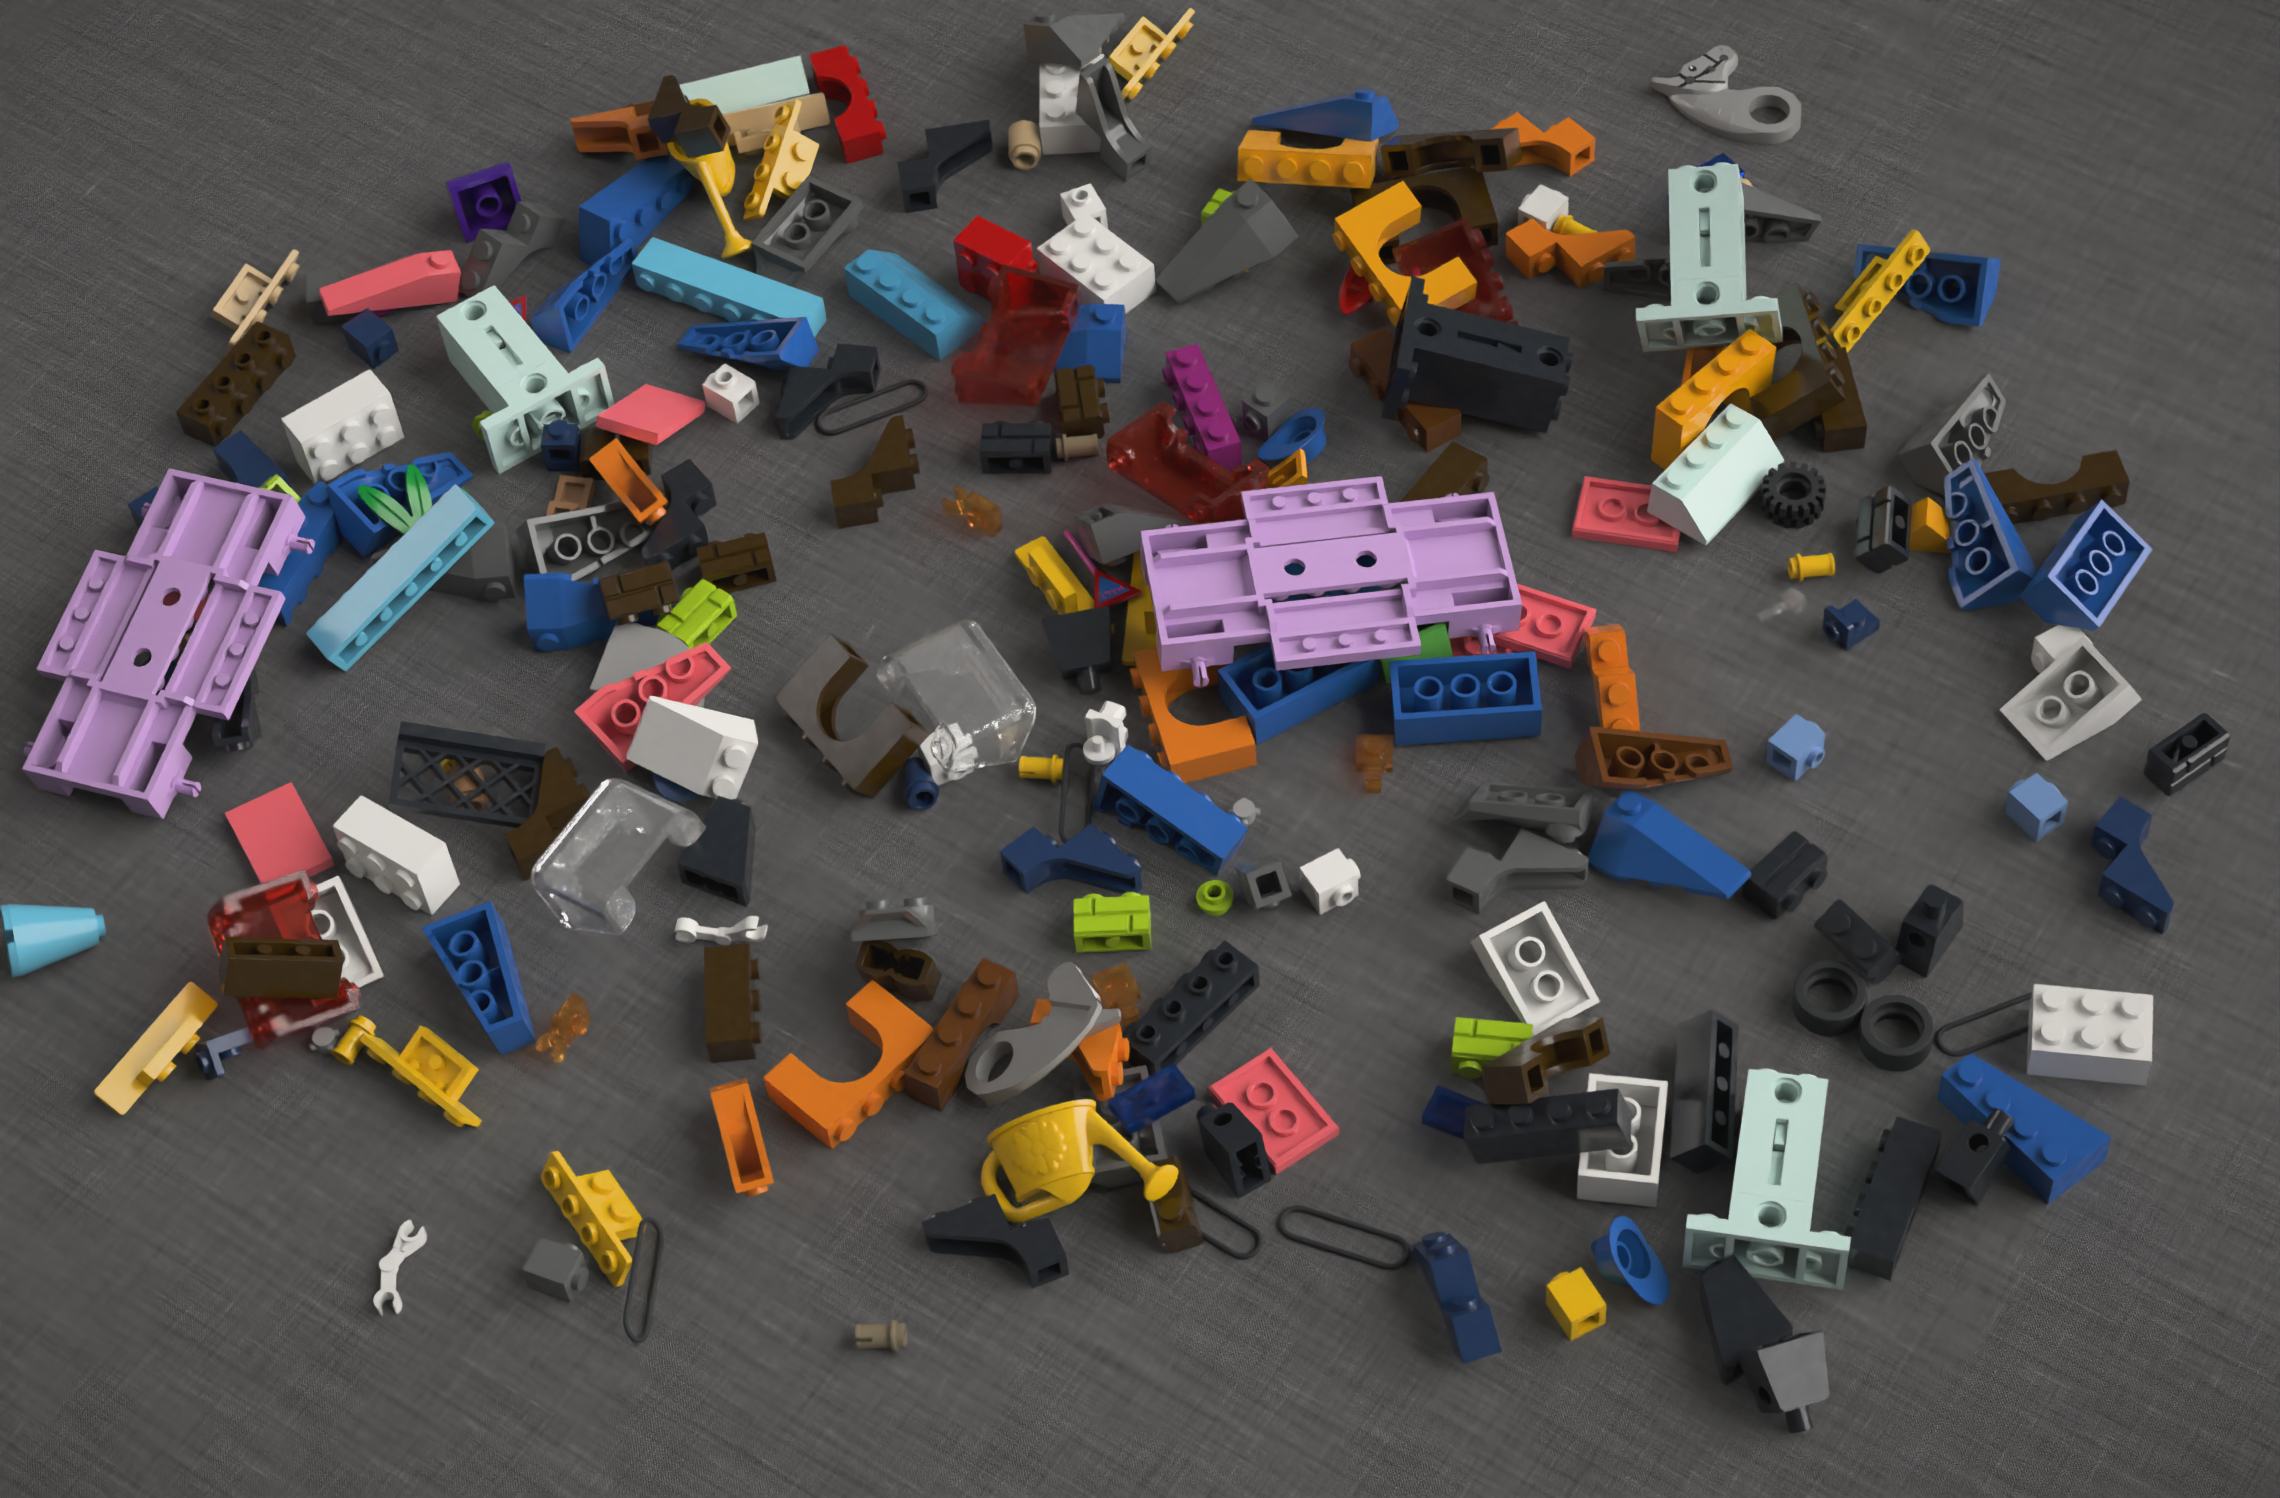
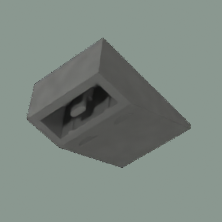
[1073,503,1200,566]

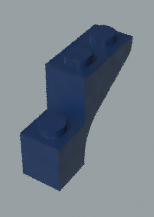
[2091,796,2174,935]
[1000,823,1142,894]
[1412,1231,1502,1364]

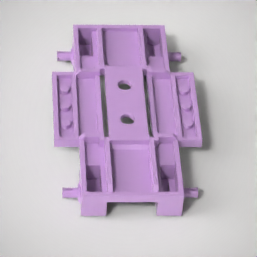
[22,468,315,820]
[1140,476,1522,687]

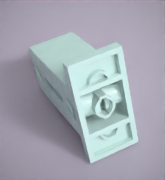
[1636,162,1783,352]
[436,285,614,474]
[1682,1069,1851,1290]

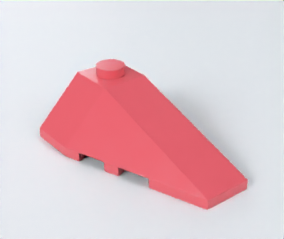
[319,250,461,316]
[574,642,731,773]

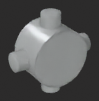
[1228,798,1260,827]
[309,1027,341,1054]

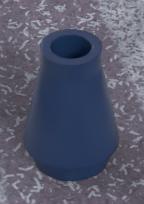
[903,757,939,810]

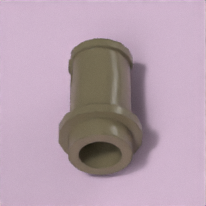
[1055,434,1099,462]
[855,1319,907,1352]

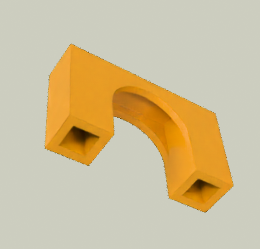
[1237,130,1379,189]
[1332,181,1477,327]
[1651,329,1776,470]

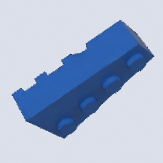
[1093,744,1248,875]
[421,901,537,1055]

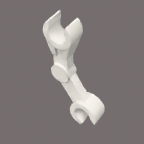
[674,916,768,945]
[373,1220,427,1316]

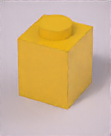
[1546,1267,1606,1341]

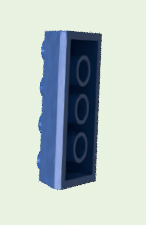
[2020,499,2153,631]

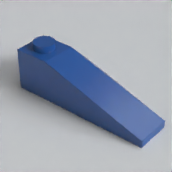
[990,304,1127,383]
[524,573,675,652]

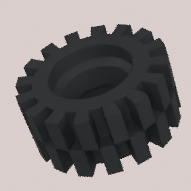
[1760,462,1826,529]

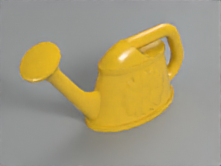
[667,98,752,259]
[981,1099,1178,1223]

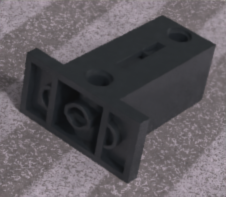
[1381,276,1573,433]

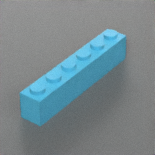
[632,237,827,338]
[306,484,495,672]

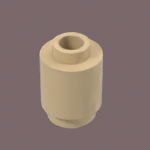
[1008,120,1041,170]

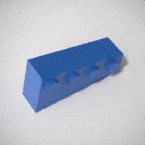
[579,151,694,265]
[257,480,344,627]
[1937,1053,2111,1204]

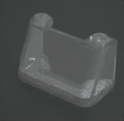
[876,619,1036,773]
[531,778,706,936]

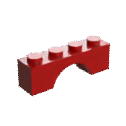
[809,45,887,164]

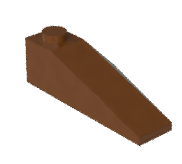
[1574,726,1733,790]

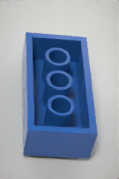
[1217,643,1380,745]
[1389,651,1542,746]

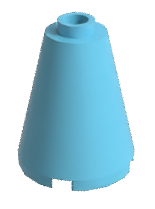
[0,904,106,977]

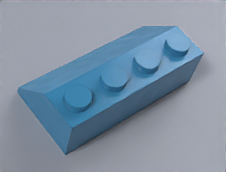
[844,249,988,361]

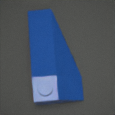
[1252,89,1398,142]
[531,238,638,353]
[1853,244,2001,327]
[678,317,820,371]
[326,452,473,557]
[1944,458,2037,610]
[1588,789,1751,900]

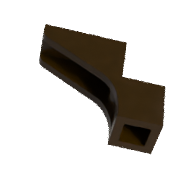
[648,75,731,158]
[830,415,920,529]
[504,747,592,881]

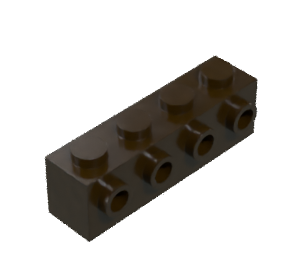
[176,321,296,447]

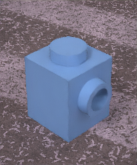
[1766,714,1825,782]
[2005,773,2068,842]

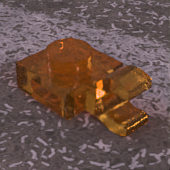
[942,486,1003,537]
[1356,734,1393,793]
[1091,962,1141,1029]
[535,993,591,1064]

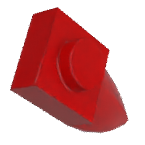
[1339,265,1375,316]

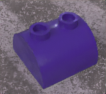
[445,161,522,243]

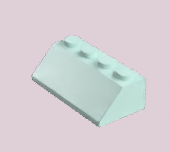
[680,56,810,114]
[1647,403,1784,546]

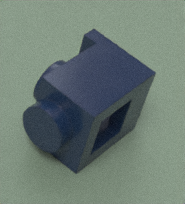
[540,420,581,471]

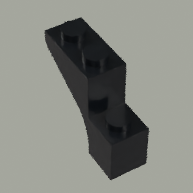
[897,120,993,213]
[773,343,881,440]
[641,458,717,572]
[212,666,262,752]
[921,1194,1069,1289]

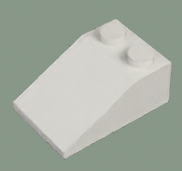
[1999,636,2142,761]
[626,695,758,800]
[269,876,384,1008]
[1471,901,1600,1036]

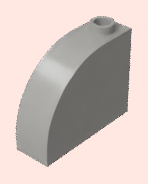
[590,622,705,708]

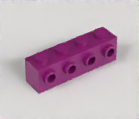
[1162,343,1243,478]

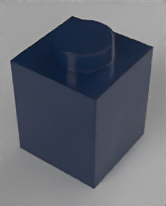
[342,308,399,369]

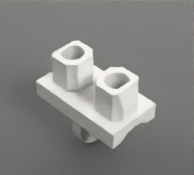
[1083,701,1128,765]

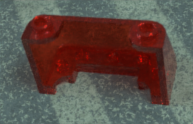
[1106,401,1269,525]
[207,870,361,1050]

